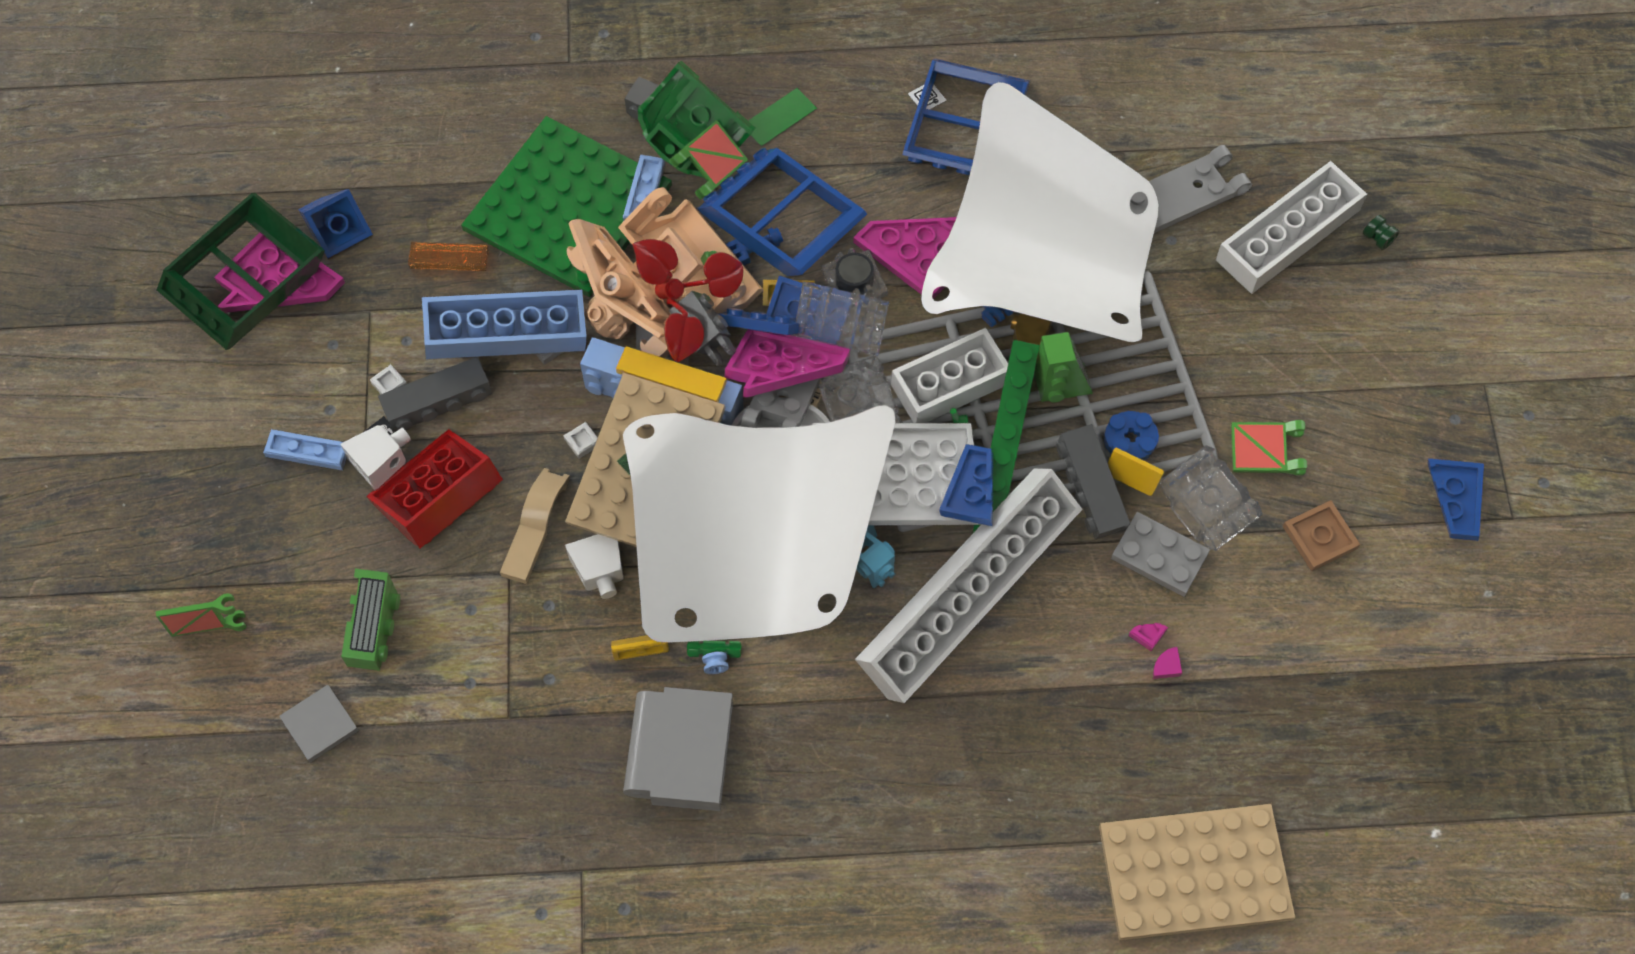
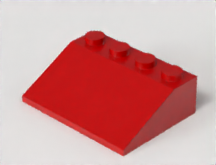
[366,429,503,549]

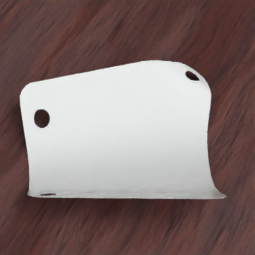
[921,82,1159,342]
[623,405,895,642]

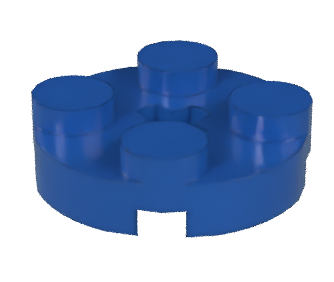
[1104,411,1159,461]

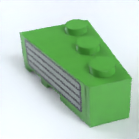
[1034,332,1093,402]
[341,568,400,671]

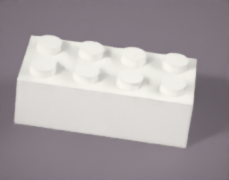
[891,328,1008,423]

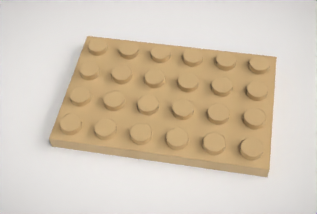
[565,372,726,547]
[1099,804,1295,941]

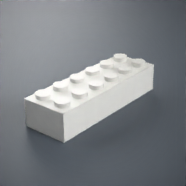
[1216,161,1367,294]

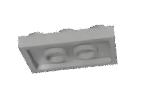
[1111,512,1210,597]

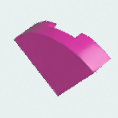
[1128,623,1168,651]
[1153,647,1182,679]

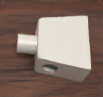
[340,425,411,490]
[565,534,624,599]

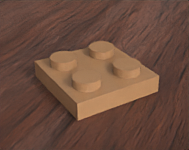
[1283,500,1360,571]

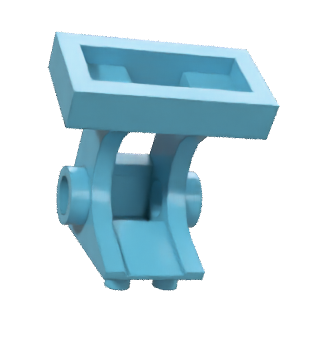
[856,525,895,588]

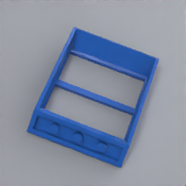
[902,59,1030,175]
[697,148,867,277]

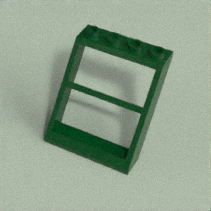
[157,193,325,350]

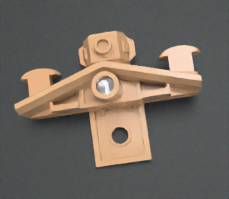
[567,219,703,359]

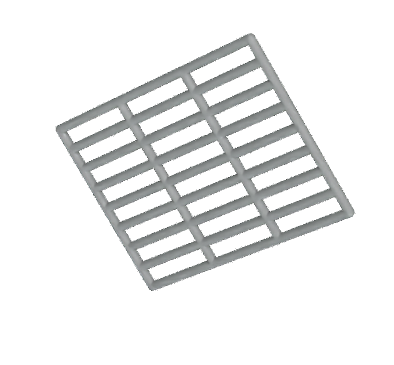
[844,271,1218,532]

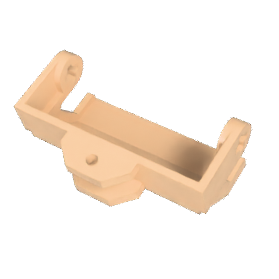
[618,187,763,313]

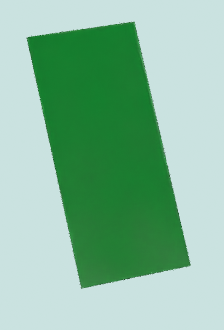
[748,88,817,146]

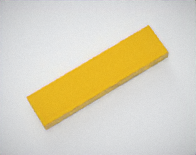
[616,346,727,402]

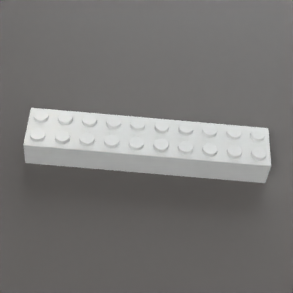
[855,468,1082,703]

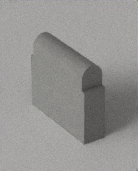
[623,687,733,811]

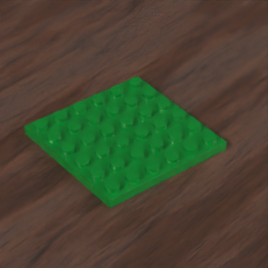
[461,116,672,297]

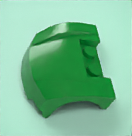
[638,61,756,178]

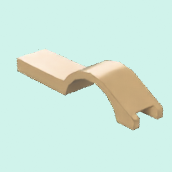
[500,468,570,584]

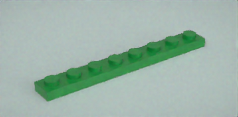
[972,339,1040,534]

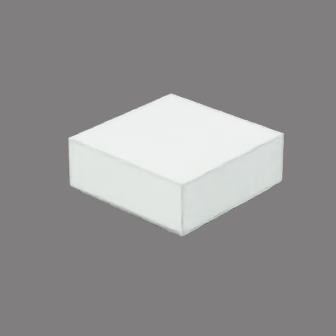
[370,365,407,394]
[563,422,598,459]

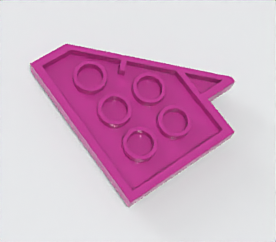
[853,217,957,299]
[214,233,345,313]
[724,329,850,397]

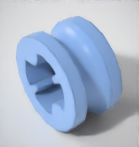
[702,652,729,674]

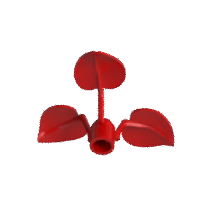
[632,239,744,362]

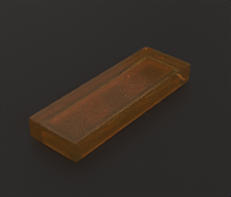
[408,242,489,271]

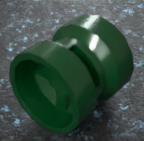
[1363,215,1400,250]

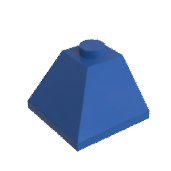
[298,189,373,258]

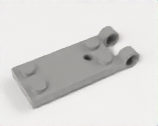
[1130,145,1252,233]
[741,335,821,428]

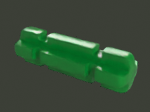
[687,640,742,658]

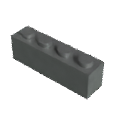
[378,357,492,433]
[1056,424,1130,540]

